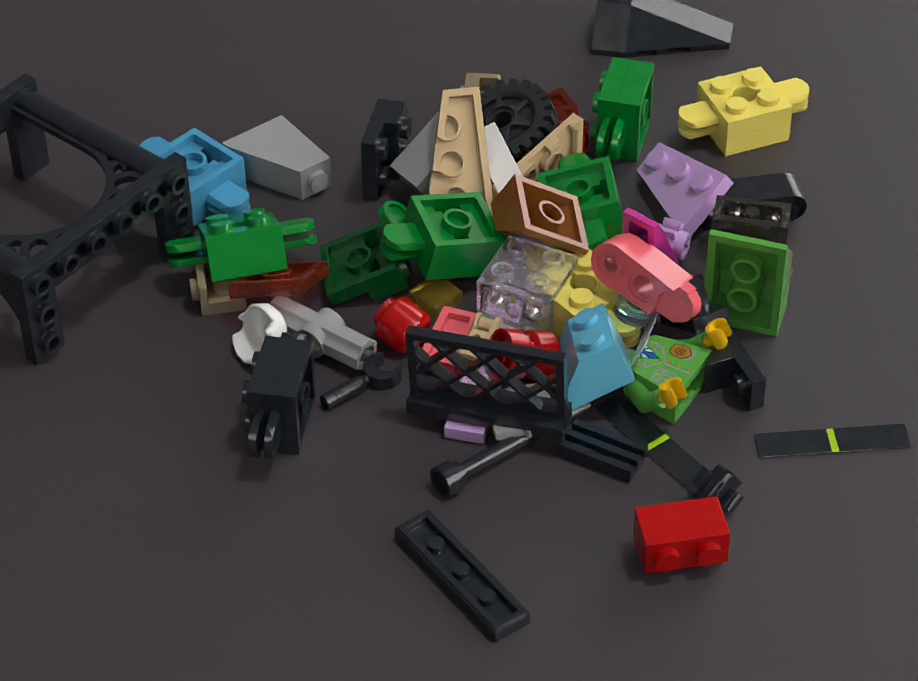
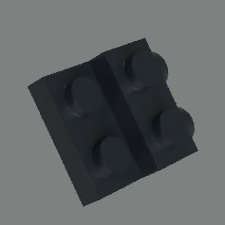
[361,98,412,201]

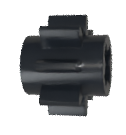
[692,463,744,513]

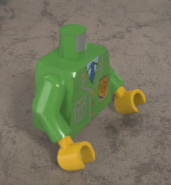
[623,318,733,424]

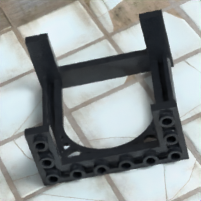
[0,73,195,365]

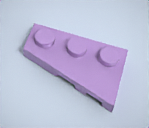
[637,142,733,236]

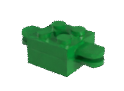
[590,57,654,162]
[537,153,623,254]
[379,192,522,280]
[165,208,317,282]

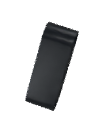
[704,173,807,229]

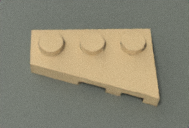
[491,113,583,200]

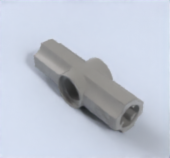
[270,295,377,371]

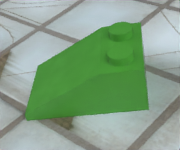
[705,229,790,337]

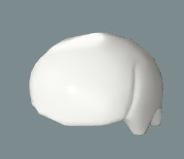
[232,303,287,364]

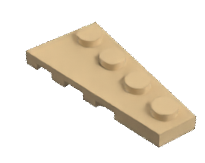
[428,87,493,216]

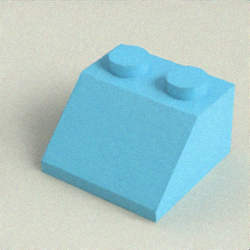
[559,303,635,410]

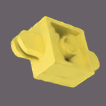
[677,67,809,156]
[526,246,642,348]

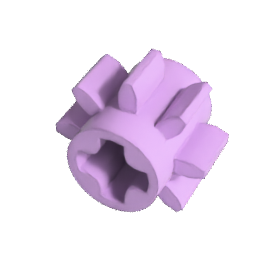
[660,217,691,260]

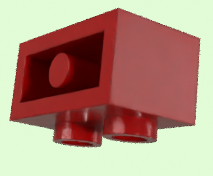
[633,496,730,574]

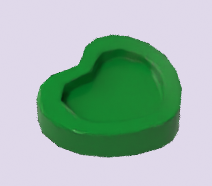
[378,200,407,224]

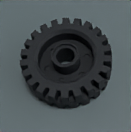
[480,78,560,179]

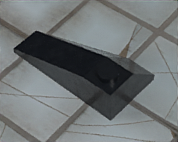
[591,0,734,58]

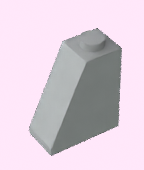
[222,115,332,200]

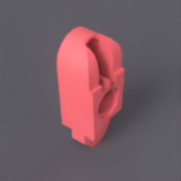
[591,233,701,323]

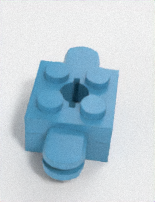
[140,127,250,226]

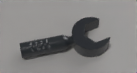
[320,352,403,410]

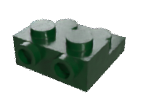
[319,218,413,306]

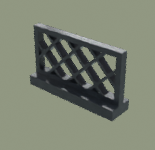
[405,325,572,442]

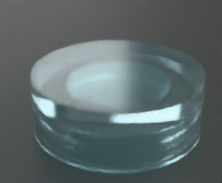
[613,295,654,327]

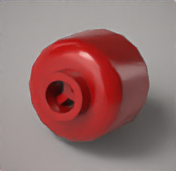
[373,297,431,354]

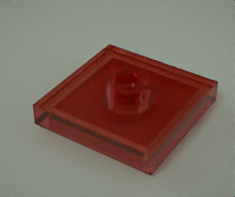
[228,260,329,299]

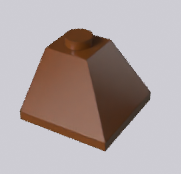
[491,174,589,255]

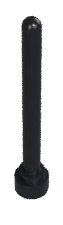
[430,401,593,498]

